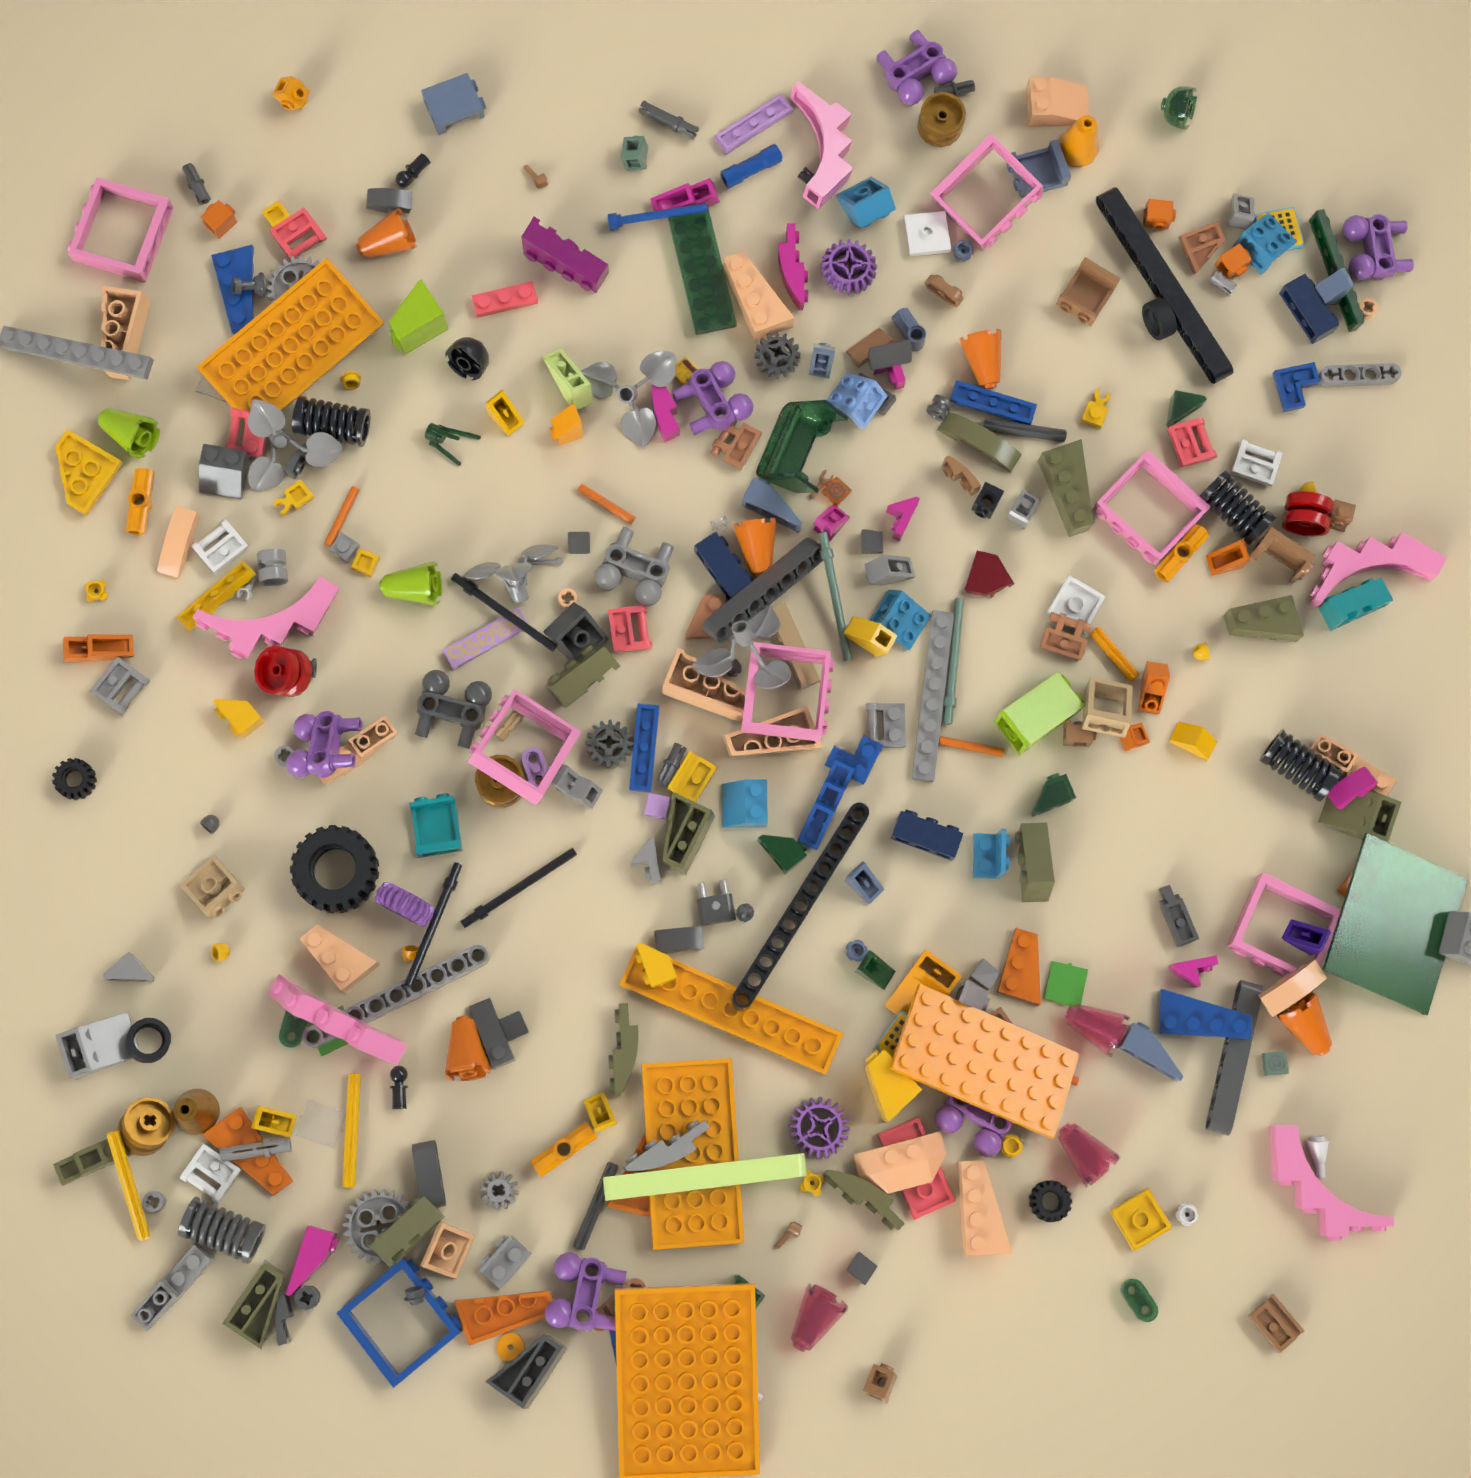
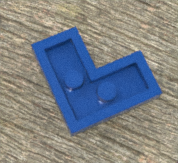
[1272,362,1320,412]
[825,735,883,785]

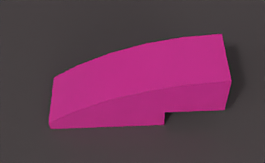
[650,178,720,211]
[652,385,680,442]

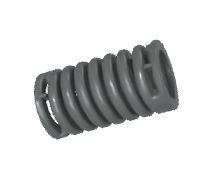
[178,1196,266,1264]

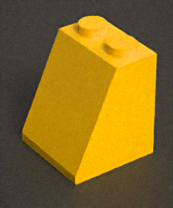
[864,1049,922,1123]

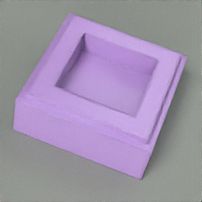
[644,793,670,820]

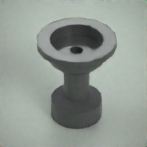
[231,272,266,298]

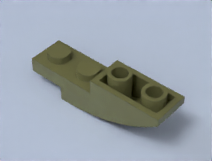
[608,1003,639,1097]
[53,1139,134,1186]
[824,1170,905,1230]

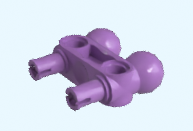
[876,30,957,105]
[1342,214,1414,281]
[671,361,754,435]
[286,711,363,778]
[935,1095,1012,1157]
[545,1252,627,1331]

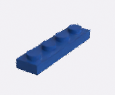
[950,380,1037,425]
[629,703,659,793]

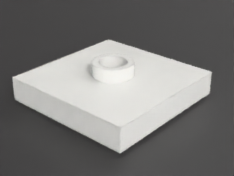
[904,211,951,257]
[1047,575,1106,634]

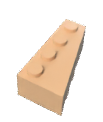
[723,251,794,342]
[662,647,746,723]
[722,706,822,758]
[957,1161,1012,1255]

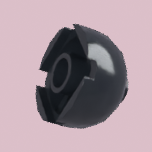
[445,337,489,380]

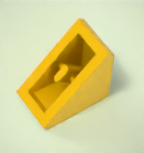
[485,390,525,436]
[1169,722,1218,761]
[583,1091,617,1133]
[251,1105,297,1138]

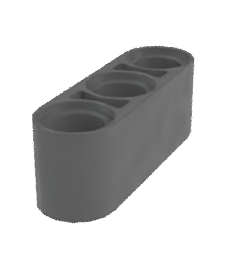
[412,1140,446,1208]

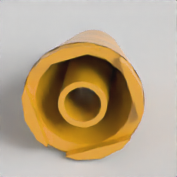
[1059,115,1099,167]

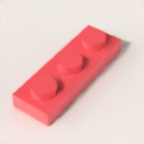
[471,281,538,318]

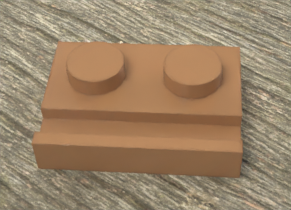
[1248,1294,1305,1353]

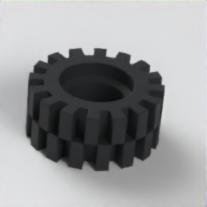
[52,758,97,800]
[1029,1180,1072,1222]

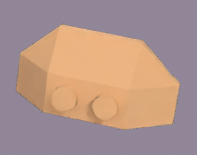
[853,1131,946,1194]

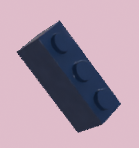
[1279,273,1339,344]
[694,532,753,600]
[890,810,964,861]

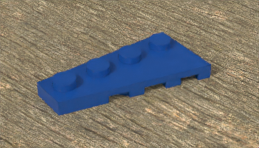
[211,245,254,335]
[1159,989,1252,1039]

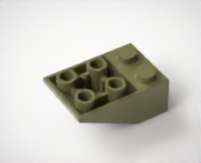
[1318,783,1401,846]

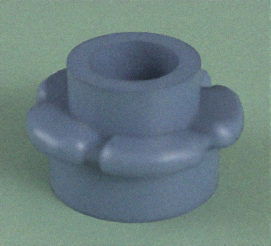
[953,240,973,261]
[846,940,868,962]

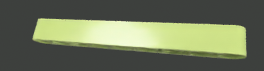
[603,1153,807,1201]

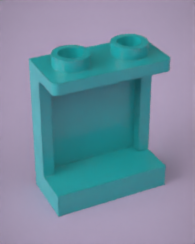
[409,793,463,858]

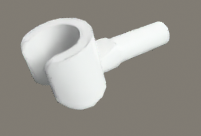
[237,574,258,601]

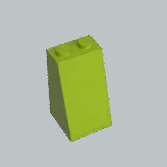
[993,672,1085,755]

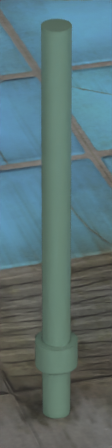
[819,532,852,661]
[943,598,964,725]

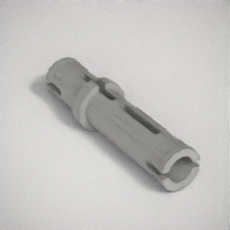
[220,1137,292,1162]

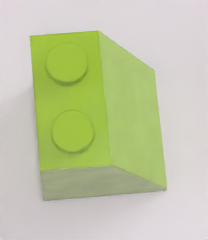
[388,279,448,355]

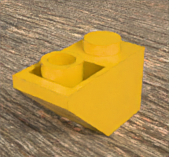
[843,616,898,658]
[212,699,265,739]
[634,943,677,989]

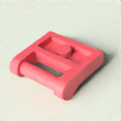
[269,207,327,261]
[225,408,267,458]
[1167,417,1217,468]
[608,605,653,653]

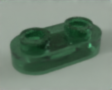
[279,1010,308,1048]
[1120,1278,1158,1322]

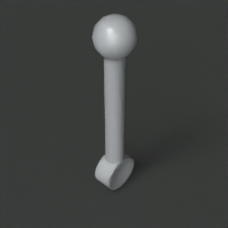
[517,557,563,566]

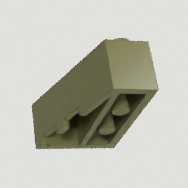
[369,1196,445,1267]

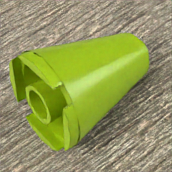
[98,408,160,459]
[379,562,442,605]

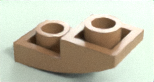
[942,456,981,496]

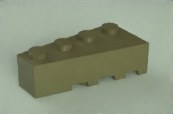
[1038,439,1094,537]

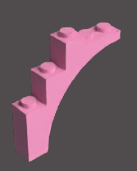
[790,81,853,209]
[1309,532,1447,608]
[193,577,339,660]
[268,974,407,1065]
[1269,1125,1394,1241]

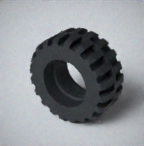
[290,825,379,913]

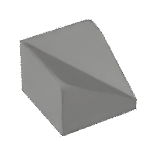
[969,958,1000,990]

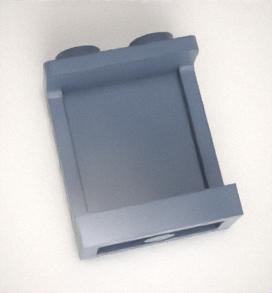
[421,73,486,135]
[1007,139,1071,198]

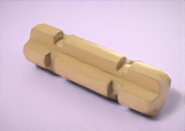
[495,711,525,741]

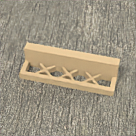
[771,603,820,690]

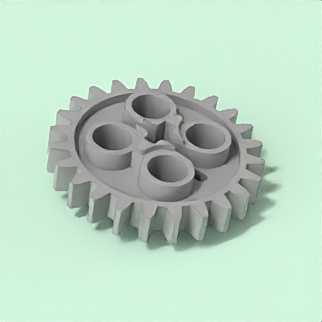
[266,255,320,304]
[342,1189,410,1265]

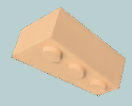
[299,924,380,993]

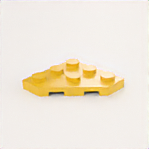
[55,429,123,516]

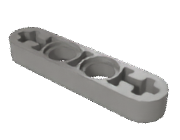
[1319,363,1402,387]

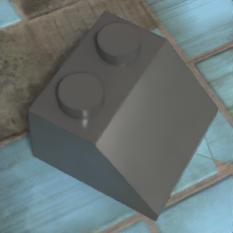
[199,444,251,499]
[543,602,609,660]

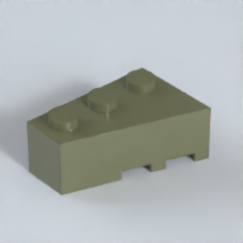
[1224,595,1304,642]
[545,644,620,708]
[662,792,715,875]
[1015,822,1055,902]
[222,1260,284,1350]

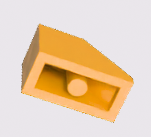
[549,404,583,446]

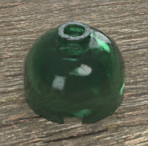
[1161,86,1197,130]

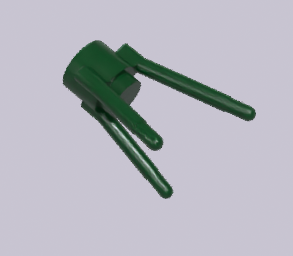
[425,423,481,466]

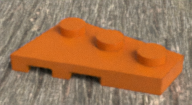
[997,928,1041,1005]

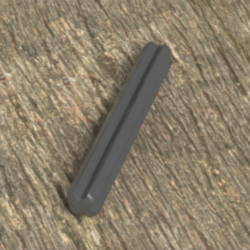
[983,419,1067,442]
[573,1162,618,1250]

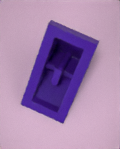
[1282,919,1331,956]

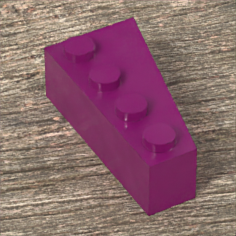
[521,216,609,293]

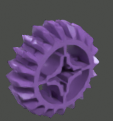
[821,238,877,296]
[375,882,435,926]
[788,1097,850,1159]

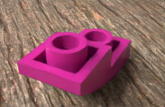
[1327,766,1378,810]

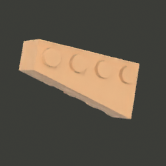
[101,286,151,380]

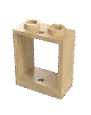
[1082,677,1133,738]

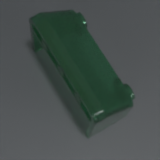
[756,400,849,493]

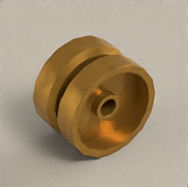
[917,92,966,147]
[475,755,525,808]
[117,1097,175,1156]

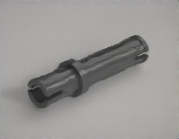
[638,100,699,140]

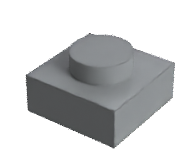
[329,532,360,563]

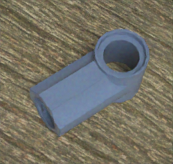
[892,308,926,351]

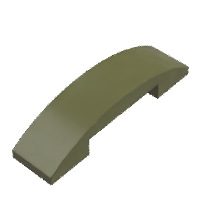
[938,412,1022,473]

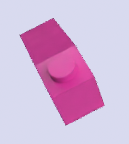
[285,1225,339,1296]

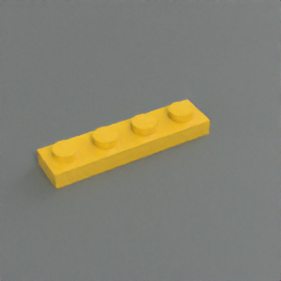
[176,560,256,631]

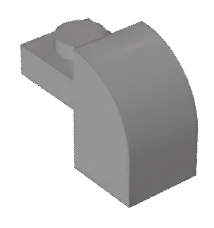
[551,764,603,809]

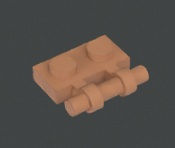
[710,420,762,470]
[1040,612,1093,660]

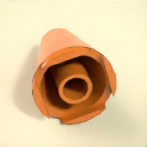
[356,208,417,258]
[959,329,1002,389]
[733,518,776,578]
[1277,991,1332,1056]
[445,1016,491,1081]

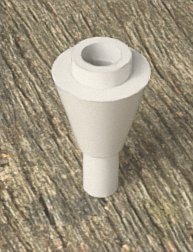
[1307,1135,1330,1178]

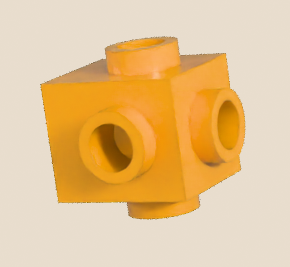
[272,76,310,110]

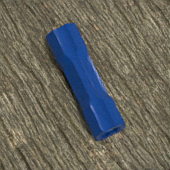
[720,144,783,189]

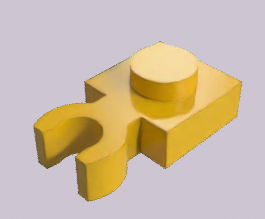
[1081,389,1110,429]
[273,479,315,516]

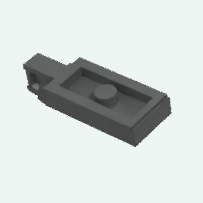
[1159,885,1199,948]

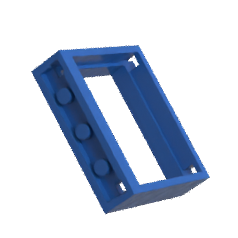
[337,1258,462,1388]

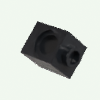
[971,481,1004,519]

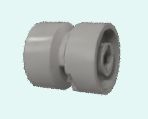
[257,549,288,586]

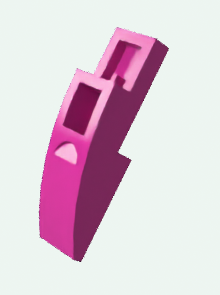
[778,223,808,310]

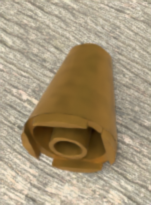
[173,1089,220,1135]

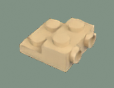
[180,855,245,920]

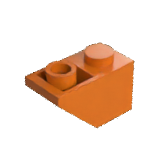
[1138,661,1170,714]

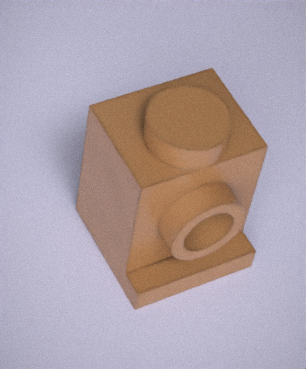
[1329,499,1356,532]
[1063,720,1097,747]
[863,1363,897,1403]

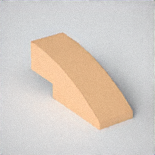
[157,505,200,579]
[1258,959,1327,1017]

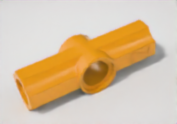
[125,468,155,536]
[1154,524,1210,583]
[530,1121,598,1178]

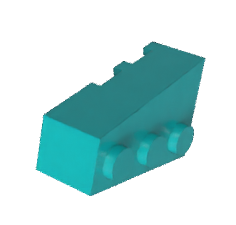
[1319,578,1393,631]

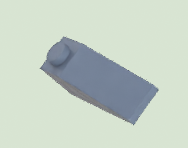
[809,343,835,378]
[741,477,802,533]
[1117,1022,1183,1081]

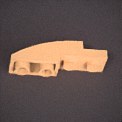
[318,715,398,786]
[1310,733,1397,796]

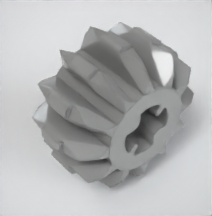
[480,1171,519,1210]

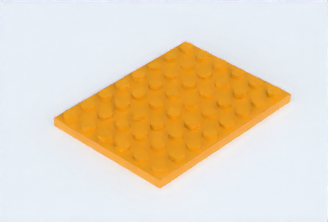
[615,1283,760,1478]

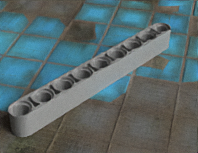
[302,945,490,1048]

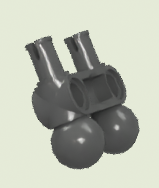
[415,670,492,749]

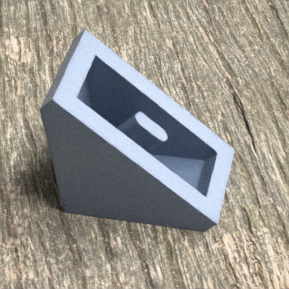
[1315,268,1354,305]
[845,861,884,905]

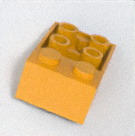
[884,950,962,1015]

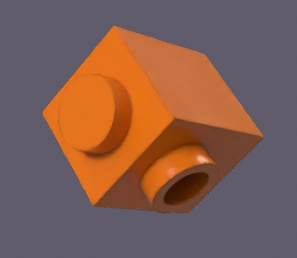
[1143,199,1176,230]
[200,200,237,239]
[1215,243,1252,279]

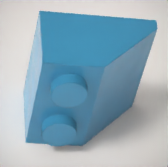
[836,177,896,228]
[722,779,768,828]

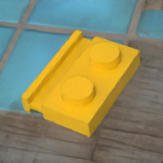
[667,751,717,803]

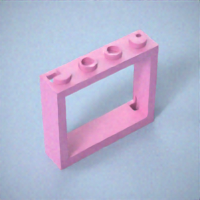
[930,133,1044,250]
[68,178,174,282]
[1093,450,1211,566]
[741,642,834,741]
[468,689,581,805]
[1227,873,1344,976]

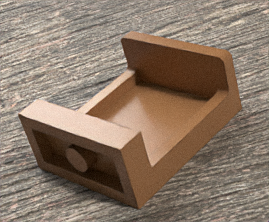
[1056,257,1121,326]
[1249,527,1315,584]

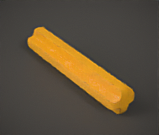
[1090,627,1139,682]

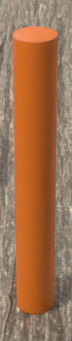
[577,484,636,524]
[324,486,359,547]
[939,736,1005,757]

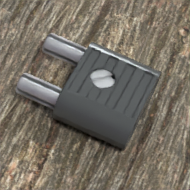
[697,879,736,926]

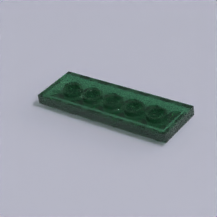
[668,209,737,335]

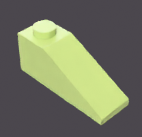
[543,348,593,410]

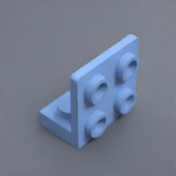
[824,373,888,429]

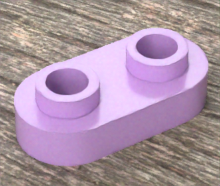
[522,747,548,787]

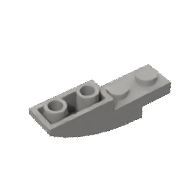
[623,1120,710,1171]
[130,1243,214,1331]

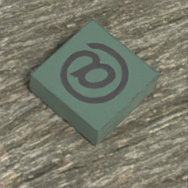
[1262,1051,1289,1076]

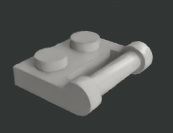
[90,657,150,716]
[866,703,906,748]

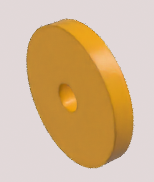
[497,1333,525,1362]

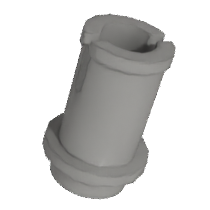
[1209,270,1237,296]

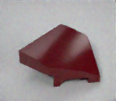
[965,550,1014,598]

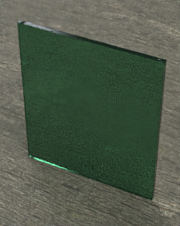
[1322,833,1468,1015]

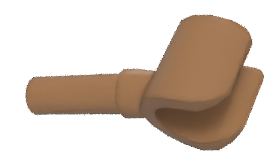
[524,165,548,189]
[809,470,833,499]
[774,1222,802,1249]

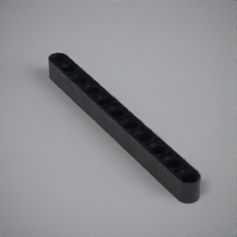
[1096,187,1234,384]
[731,802,869,1011]

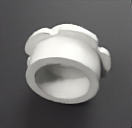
[1176,1203,1198,1226]

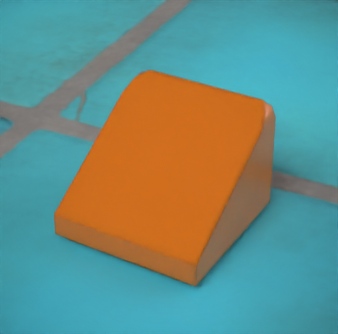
[1119,723,1150,751]

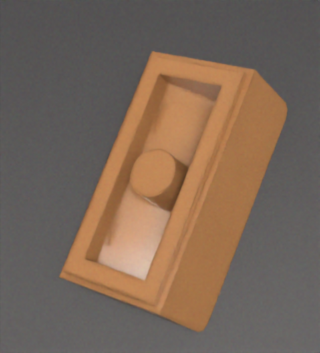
[846,328,893,368]

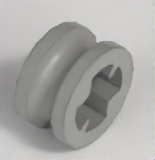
[274,746,294,767]
[142,1191,166,1212]

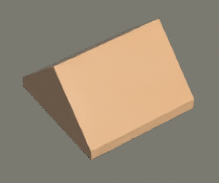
[420,1221,475,1279]

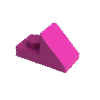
[873,342,906,390]
[886,497,920,541]
[813,504,850,542]
[1169,955,1219,988]

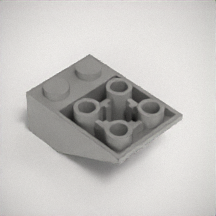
[1439,911,1471,965]
[55,1013,141,1080]

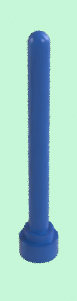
[608,204,708,231]

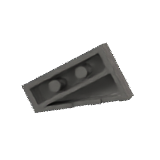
[485,1334,568,1409]

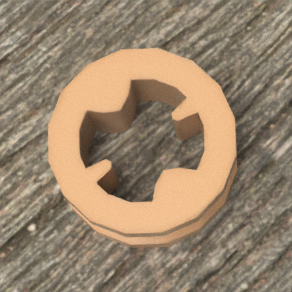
[1359,298,1378,319]
[558,588,578,609]

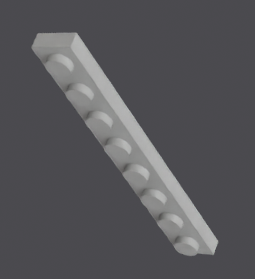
[0,326,154,380]
[912,610,954,782]

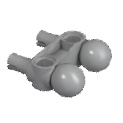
[594,527,674,606]

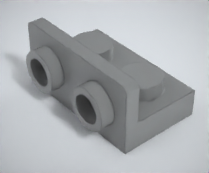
[479,1235,532,1289]

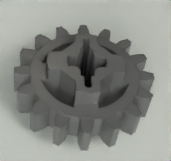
[754,332,801,379]
[585,719,633,768]

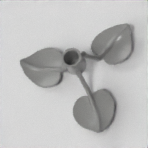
[580,351,676,447]
[248,399,343,491]
[463,545,558,603]
[692,605,791,689]

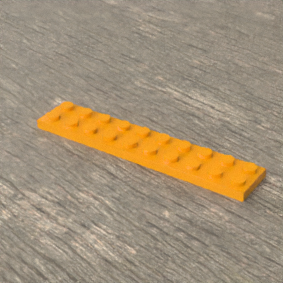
[619,947,843,1075]

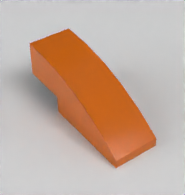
[63,634,134,662]

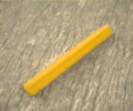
[342,1073,361,1188]
[106,1130,150,1241]

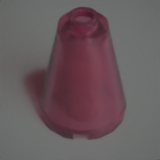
[1064,1004,1130,1058]
[1058,1123,1120,1187]
[791,1283,848,1352]

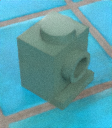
[620,136,648,170]

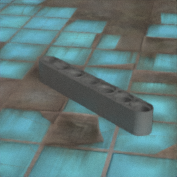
[703,538,823,643]
[1206,980,1263,1136]

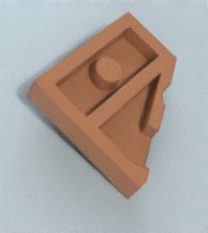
[1178,221,1226,274]
[685,594,726,639]

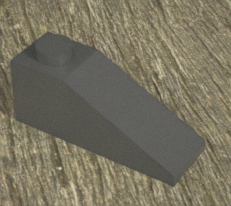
[469,998,516,1069]

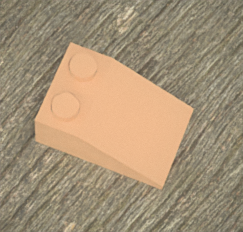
[1026,77,1089,127]

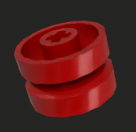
[1281,491,1334,537]
[254,645,312,697]

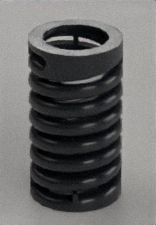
[292,395,371,447]
[1200,470,1276,546]
[1260,729,1343,802]

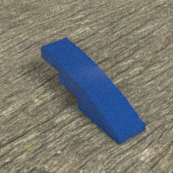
[797,758,856,850]

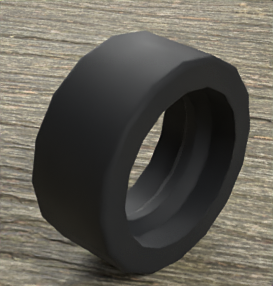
[1142,298,1177,340]
[126,1018,171,1063]

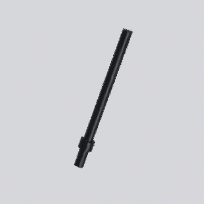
[451,573,557,652]
[460,848,577,928]
[404,862,462,988]

